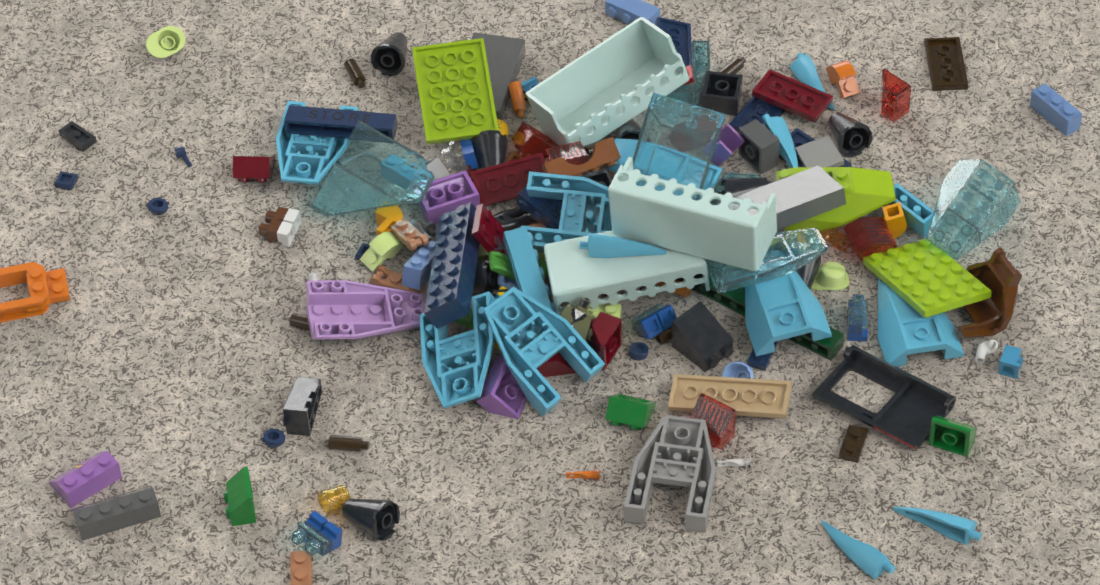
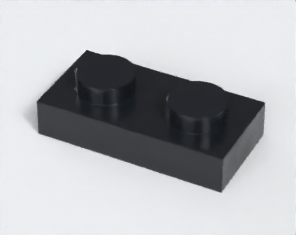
[58,121,97,152]

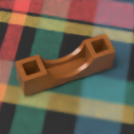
[542,137,621,176]

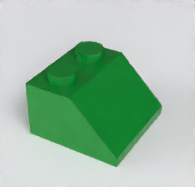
[605,393,656,430]
[929,416,977,457]
[223,466,256,526]

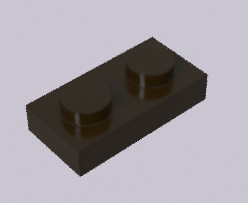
[838,424,869,463]

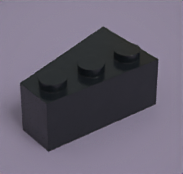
[283,377,322,436]

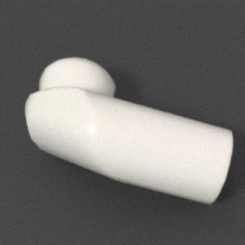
[975,339,998,364]

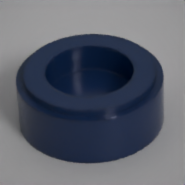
[629,342,648,361]

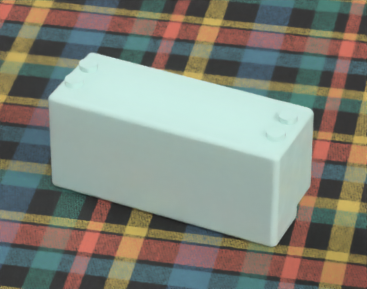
[526,17,689,157]
[608,157,777,272]
[544,230,710,315]

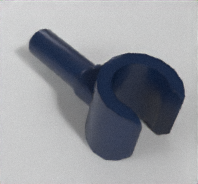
[174,146,192,167]

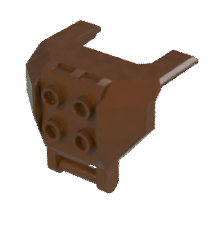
[958,248,1022,338]

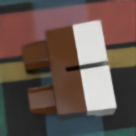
[259,207,301,247]

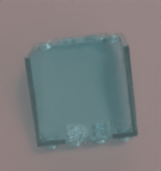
[633,93,726,201]
[310,120,435,217]

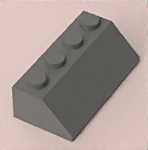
[72,485,161,541]

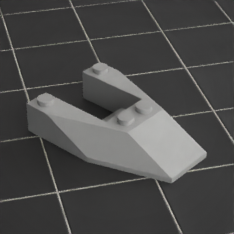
[624,415,716,533]

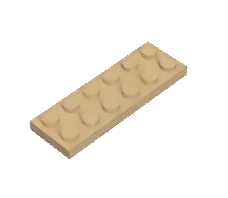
[668,374,792,419]

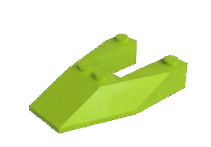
[775,167,896,236]

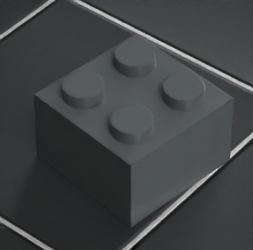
[738,119,780,174]

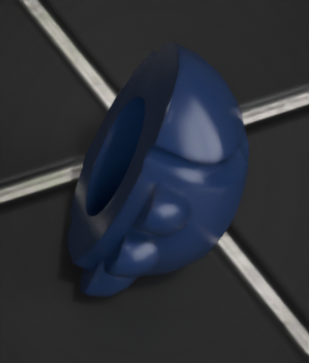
[146,197,169,215]
[261,428,285,448]

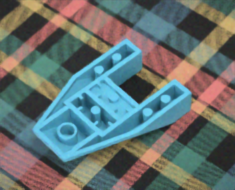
[276,101,359,185]
[521,171,612,252]
[484,287,605,417]
[419,291,496,408]

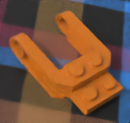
[0,262,70,323]

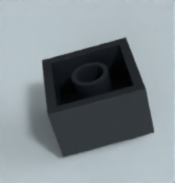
[701,71,743,115]

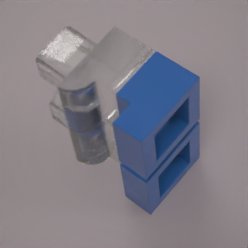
[441,139,478,173]

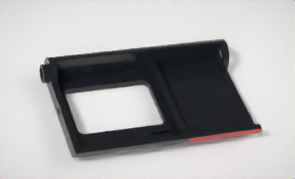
[812,345,956,450]

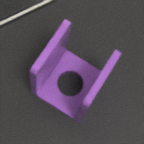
[701,124,745,166]

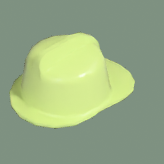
[146,26,185,58]
[811,261,850,290]

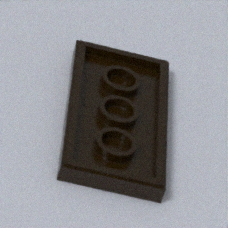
[924,37,968,91]

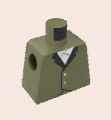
[560,297,594,342]

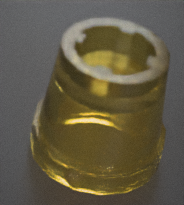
[317,485,350,516]

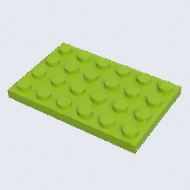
[412,38,499,145]
[863,238,992,318]

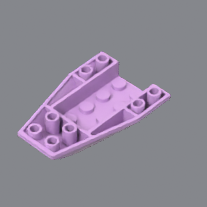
[306,280,425,340]

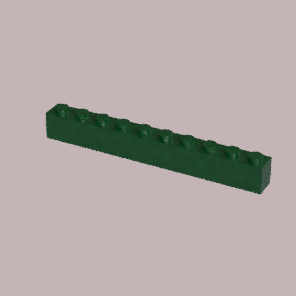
[676,264,844,361]

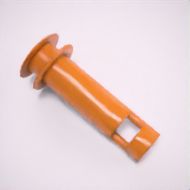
[566,468,600,481]

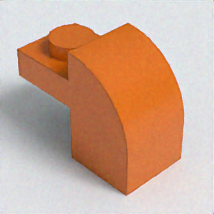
[826,60,860,99]

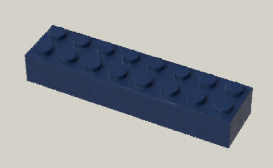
[424,202,480,329]

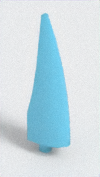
[789,53,835,110]
[762,114,798,168]
[579,233,667,258]
[893,506,982,545]
[821,520,896,579]

